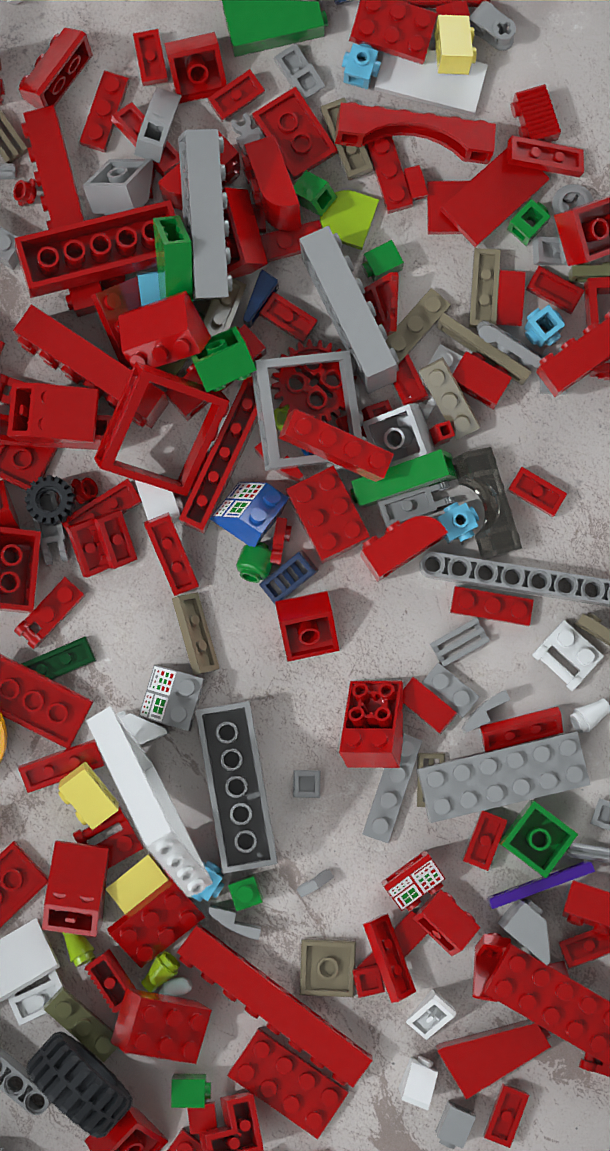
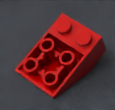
[7,383,99,443]
[339,681,403,768]
[42,840,110,937]

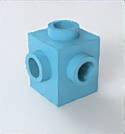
[342,43,381,90]
[524,305,565,348]
[436,502,479,544]
[191,860,225,902]

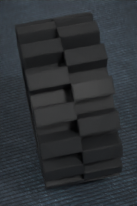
[25,475,76,526]

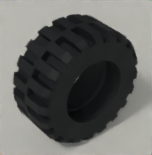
[26,1031,133,1138]

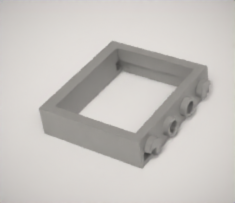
[252,350,366,471]

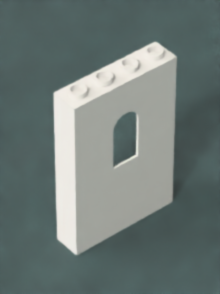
[86,706,213,898]

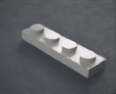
[362,734,422,843]

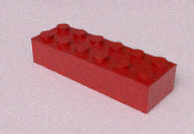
[14,200,176,298]
[13,304,169,429]

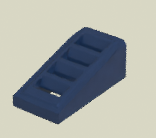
[243,269,279,328]
[259,550,319,604]

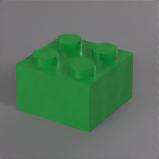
[191,326,256,392]
[499,800,578,878]

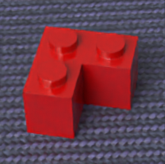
[199,1091,264,1151]

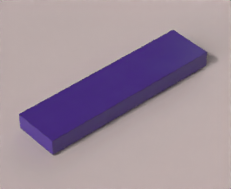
[487,861,595,909]

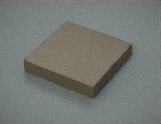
[299,939,356,997]

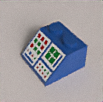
[210,482,289,548]

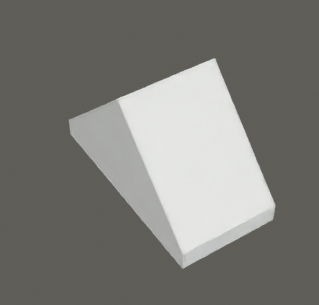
[406,989,456,1040]

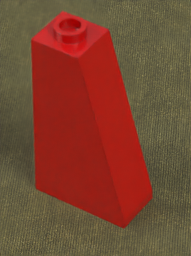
[436,1019,551,1100]

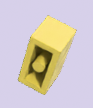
[434,15,477,74]
[58,761,119,830]
[106,853,170,914]

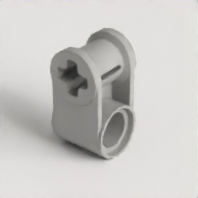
[469,1,516,51]

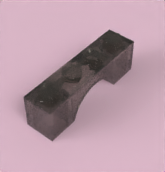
[451,447,522,560]

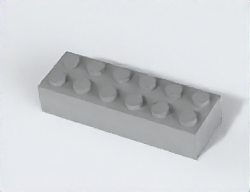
[178,129,232,300]
[299,226,399,394]
[195,701,278,874]
[416,731,591,823]

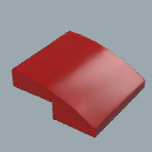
[66,510,138,578]

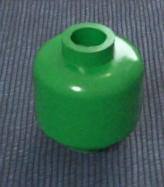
[236,542,273,583]

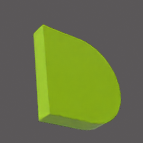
[320,190,379,250]

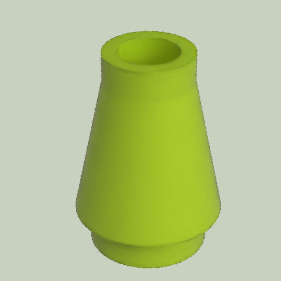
[62,932,96,968]
[141,951,180,992]

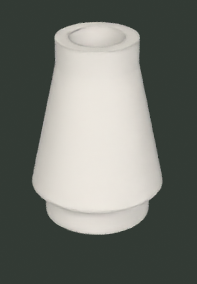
[570,698,610,733]

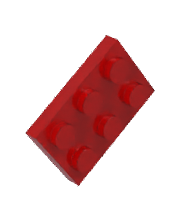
[349,0,438,65]
[252,86,338,180]
[107,878,205,968]

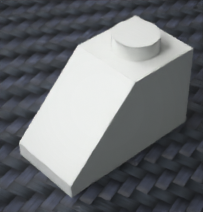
[135,480,184,523]
[116,711,170,745]
[399,1056,438,1110]

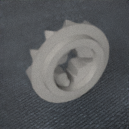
[552,184,594,214]

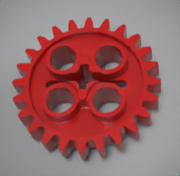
[271,339,357,423]

